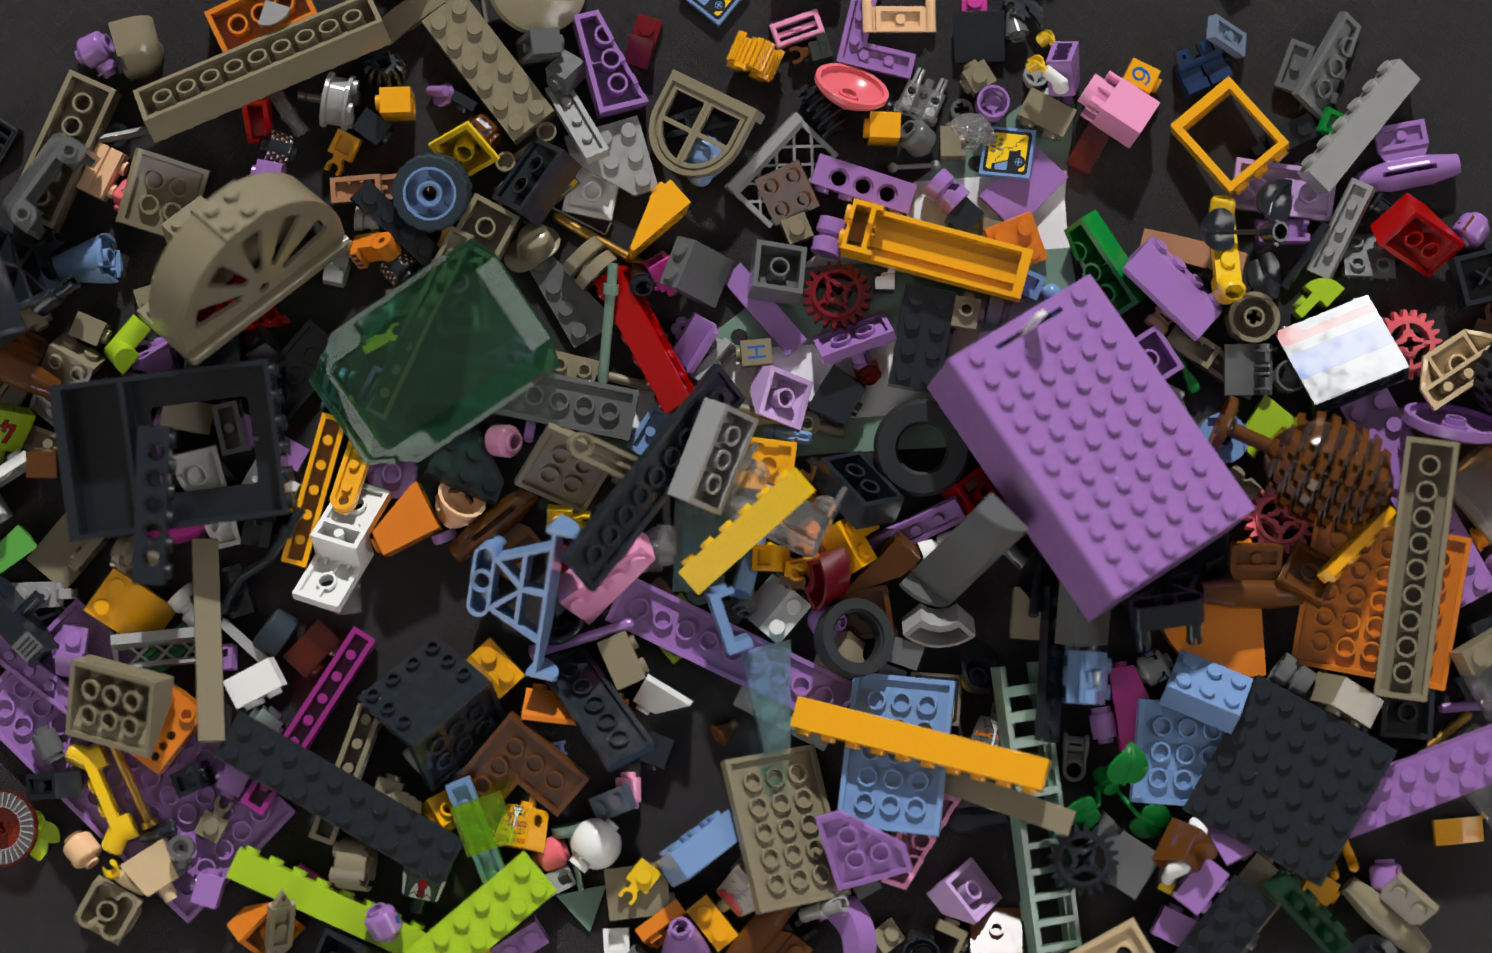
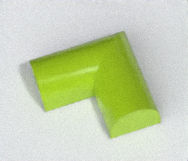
[104,314,151,374]

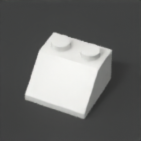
[747,573,811,645]

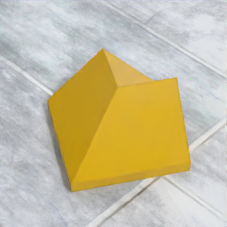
[428,121,500,176]

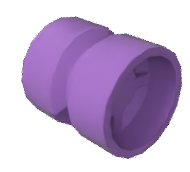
[974,85,1010,124]
[922,168,970,216]
[810,215,847,260]

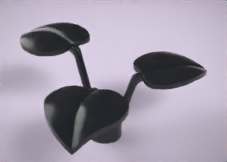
[1200,179,1293,298]

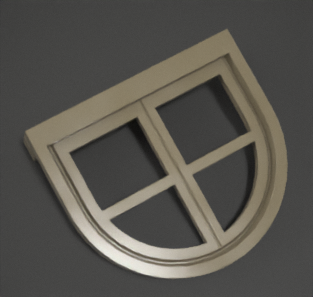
[649,69,765,178]

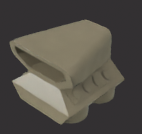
[73,875,144,946]

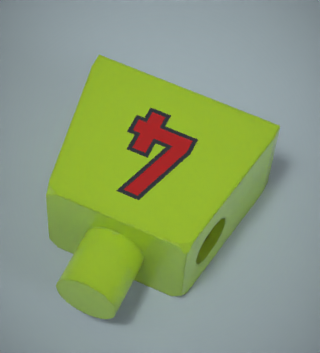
[0,403,36,463]

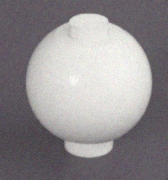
[569,818,622,873]

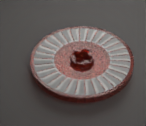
[0,789,39,867]

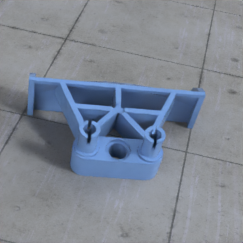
[467,514,580,682]

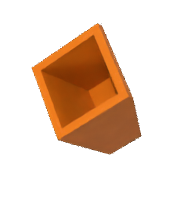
[371,481,444,557]

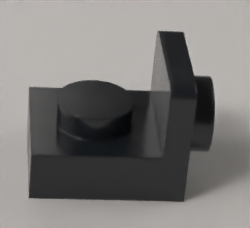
[169,760,216,799]

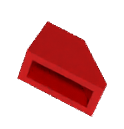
[241,95,273,144]

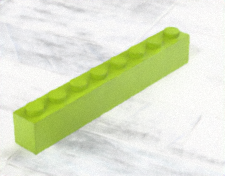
[226,845,429,953]

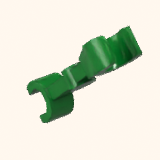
[1175,351,1200,395]

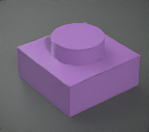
[222,643,238,672]

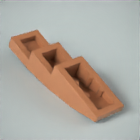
[330,173,437,204]
[1140,228,1248,277]

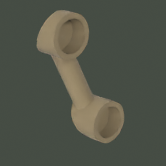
[495,122,558,174]

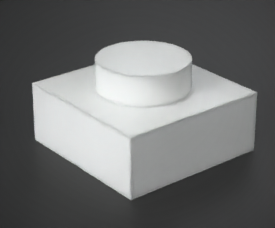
[603,927,630,953]

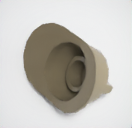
[504,224,560,273]

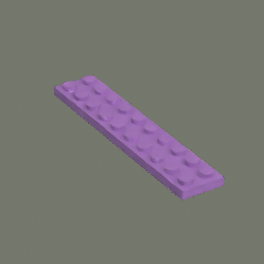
[605,578,852,711]

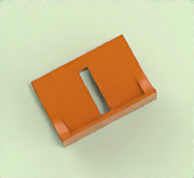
[635,899,692,949]

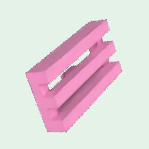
[769,8,825,50]

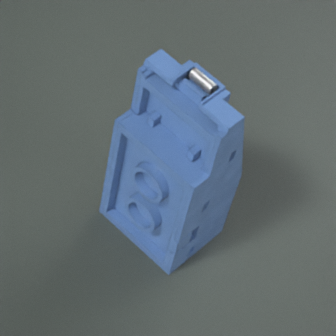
[1061,650,1112,705]

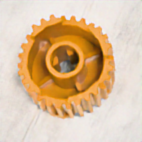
[726,31,785,83]

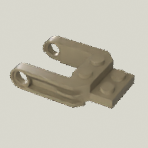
[562,427,638,485]

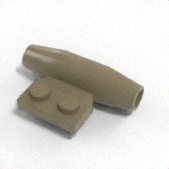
[1340,872,1439,953]

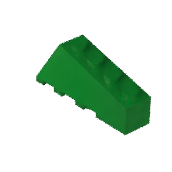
[1064,209,1148,315]

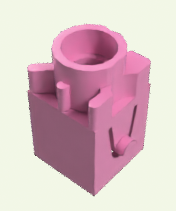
[1078,71,1160,149]

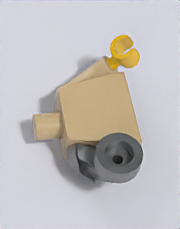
[102,834,195,904]

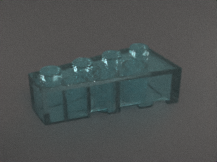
[739,640,791,755]

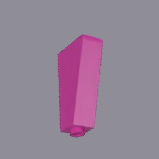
[1108,661,1150,754]

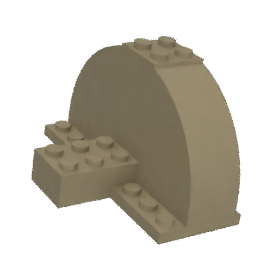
[137,172,351,365]

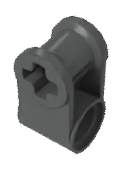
[1060,732,1089,782]

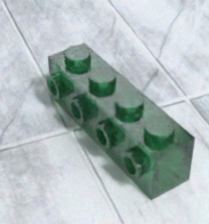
[1263,868,1353,953]

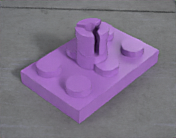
[812,311,897,370]

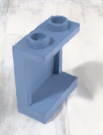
[704,582,754,655]

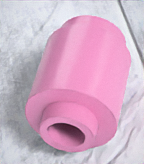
[615,772,641,809]

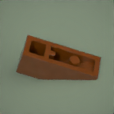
[846,529,920,594]

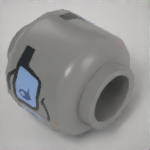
[1135,649,1173,687]

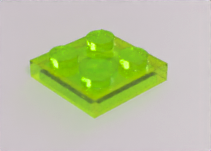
[451,790,517,857]

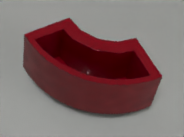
[804,546,851,612]

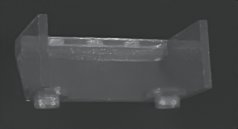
[724,442,847,558]

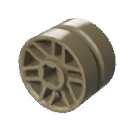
[562,236,617,291]

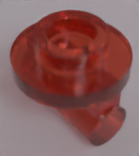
[852,359,882,386]

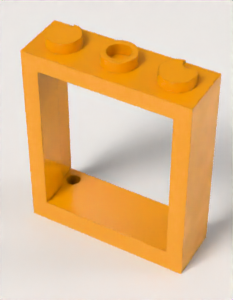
[1170,76,1289,197]

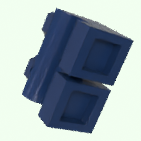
[1174,39,1233,99]

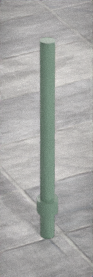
[597,263,619,384]

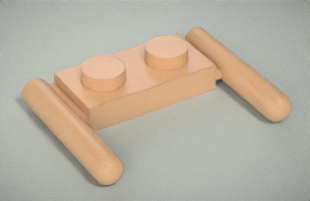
[862,0,936,33]

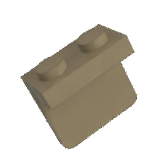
[41,333,107,385]

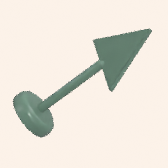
[551,821,606,932]

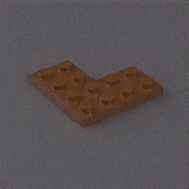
[452,711,591,820]

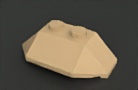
[1419,329,1492,411]

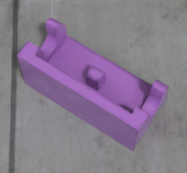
[1254,219,1310,245]

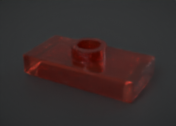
[1066,121,1110,176]

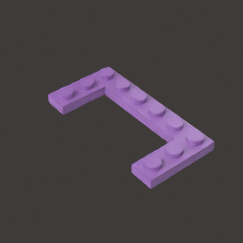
[836,0,916,80]

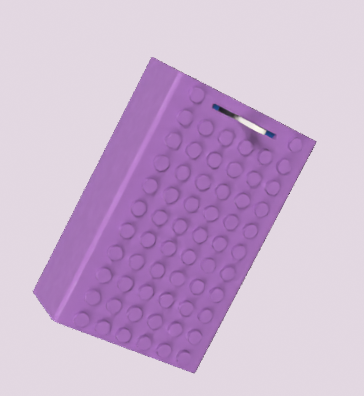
[927,274,1256,622]

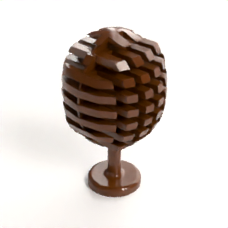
[1208,395,1394,533]

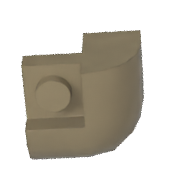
[108,15,164,81]

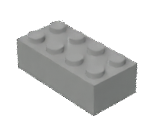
[667,397,759,516]

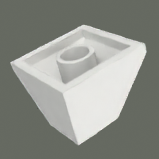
[633,674,693,715]

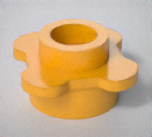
[1469,527,1489,552]

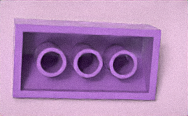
[1122,235,1224,341]

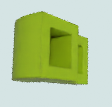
[1291,278,1345,320]

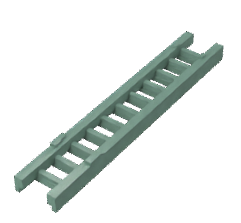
[991,661,1082,953]

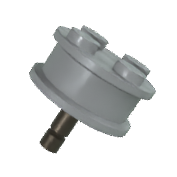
[297,71,361,131]

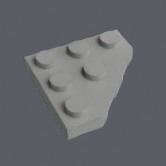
[564,116,657,197]

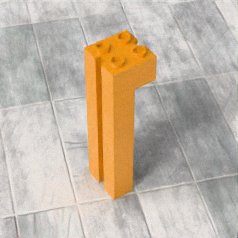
[837,198,1033,303]

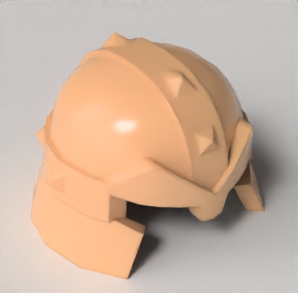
[434,483,486,529]

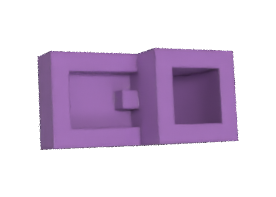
[55,625,90,678]

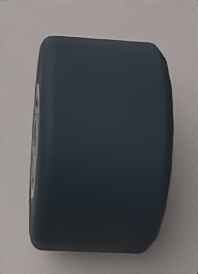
[253,607,298,657]

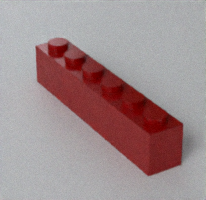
[594,266,694,414]

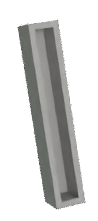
[1297,59,1420,194]

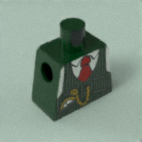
[402,862,455,915]

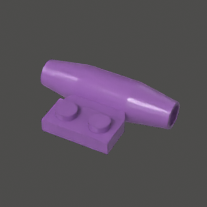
[1356,119,1461,192]

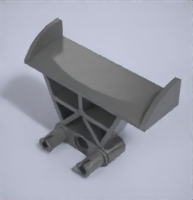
[899,492,1031,607]

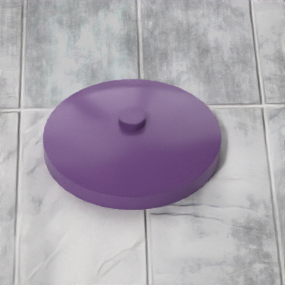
[1402,402,1492,444]

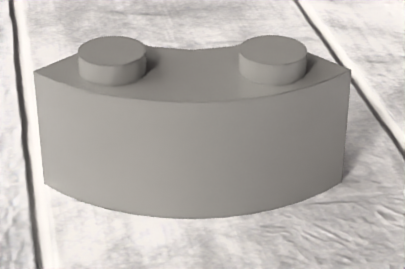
[902,603,976,648]

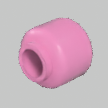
[484,423,523,458]

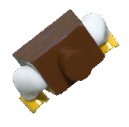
[1151,817,1217,894]

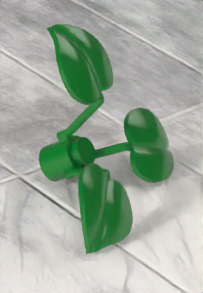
[1068,742,1171,839]

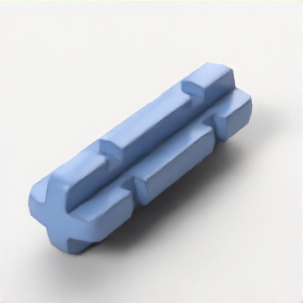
[762,425,812,445]

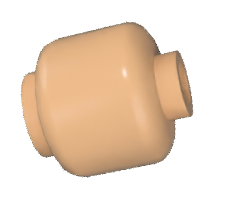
[63,830,102,869]

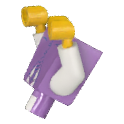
[1026,30,1080,105]

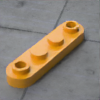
[330,419,379,514]
[1316,504,1396,583]

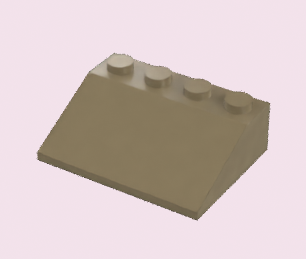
[65,654,174,758]

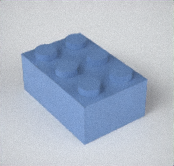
[1159,649,1253,734]
[655,809,739,887]

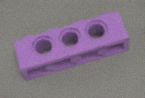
[810,153,917,215]

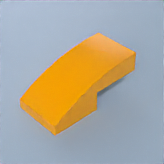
[1432,815,1484,846]

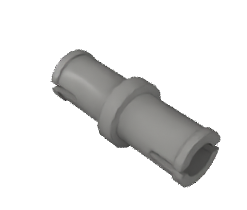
[799,895,849,923]

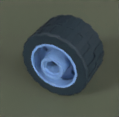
[391,152,472,232]

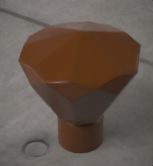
[710,718,739,746]

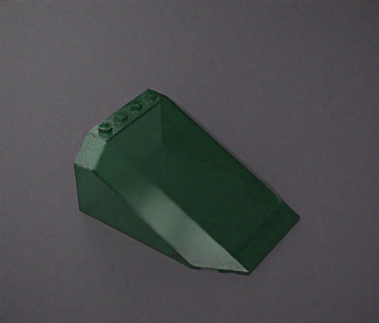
[309,238,559,465]

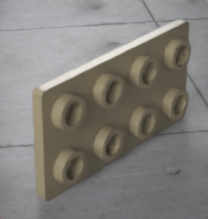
[27,512,112,589]

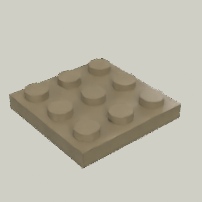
[115,148,210,237]
[514,422,609,512]

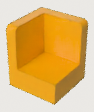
[752,545,790,572]

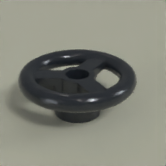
[537,605,585,645]

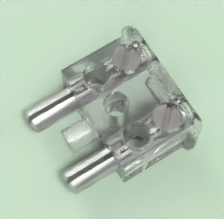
[894,68,949,127]

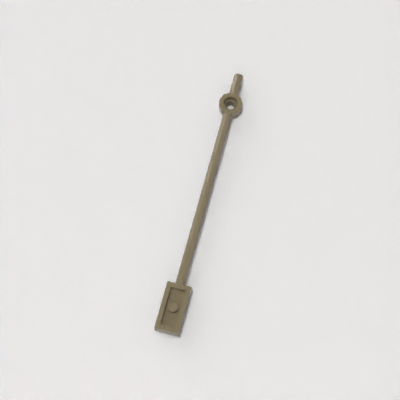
[545,349,845,438]

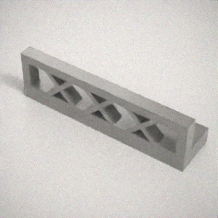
[110,627,195,669]

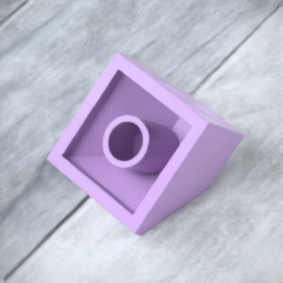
[750,365,814,431]
[926,857,1003,925]

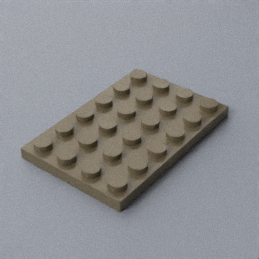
[720,744,851,915]

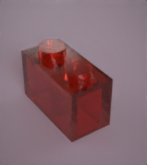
[283,619,344,678]

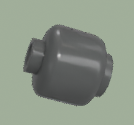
[899,119,936,157]

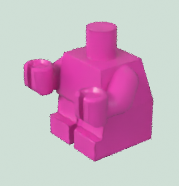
[642,250,677,297]

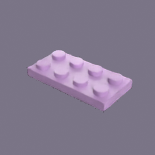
[1232,157,1336,223]

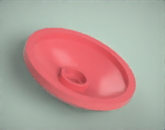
[814,63,889,111]

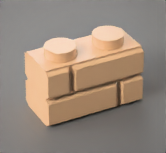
[75,141,130,203]

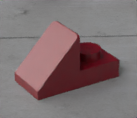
[624,14,663,71]

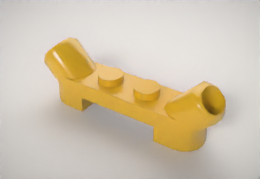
[1209,195,1246,305]
[65,742,140,855]

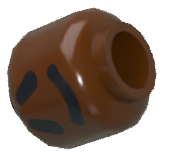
[467,113,503,150]

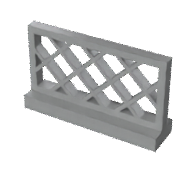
[724,112,839,228]

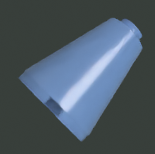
[51,233,123,284]

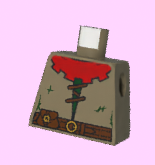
[716,858,755,917]

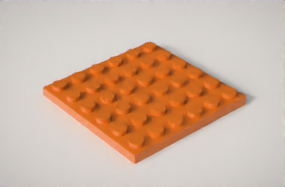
[1292,514,1472,691]

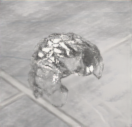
[951,113,995,152]

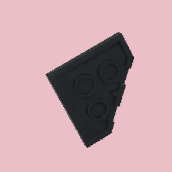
[424,408,504,506]

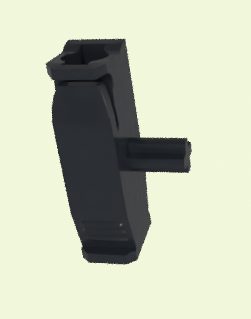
[0,575,59,667]

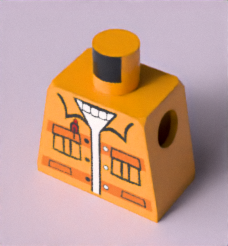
[494,791,549,853]

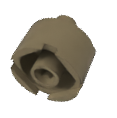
[1224,291,1280,344]
[329,837,378,892]

